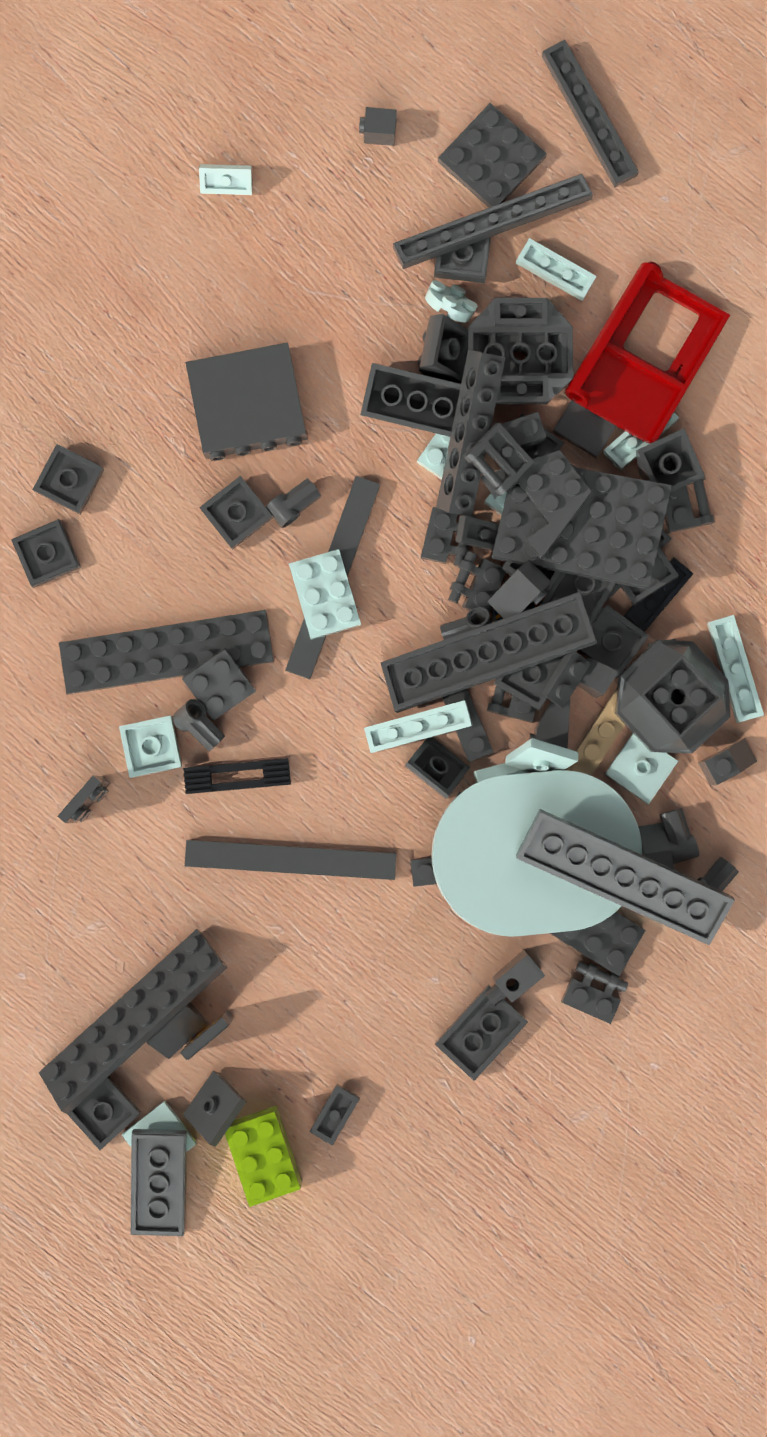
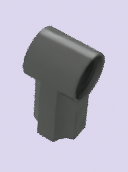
[266,478,321,528]
[440,607,493,640]
[173,699,225,751]
[659,808,699,864]
[697,857,739,891]

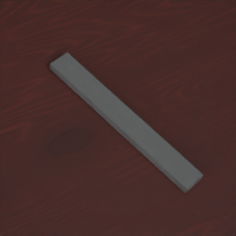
[393,174,593,269]
[285,476,380,680]
[185,840,397,880]

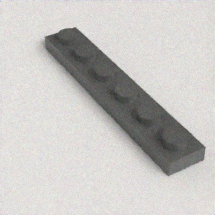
[542,40,638,188]

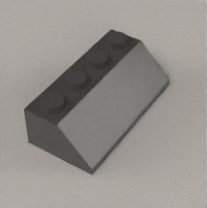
[360,363,461,437]

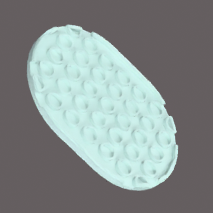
[432,770,642,937]

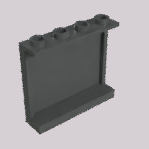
[185,342,307,461]

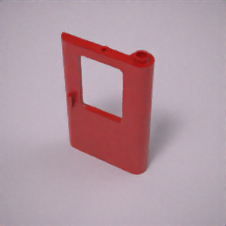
[565,261,730,444]

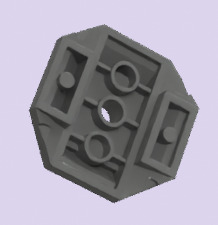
[467,298,573,404]
[615,640,730,754]

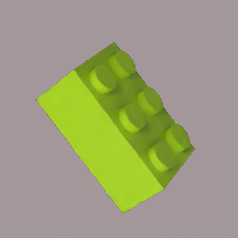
[225,1105,302,1207]

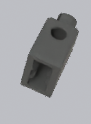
[485,949,546,1006]

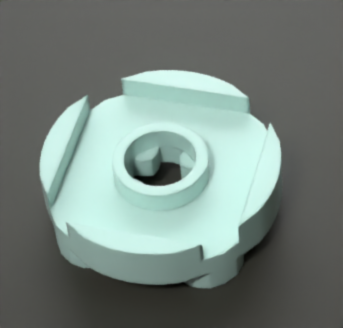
[425,280,478,322]

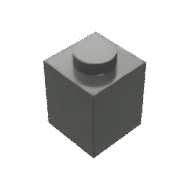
[359,107,397,146]

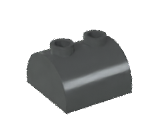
[418,314,468,383]

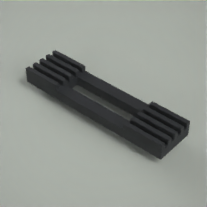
[183,758,291,794]

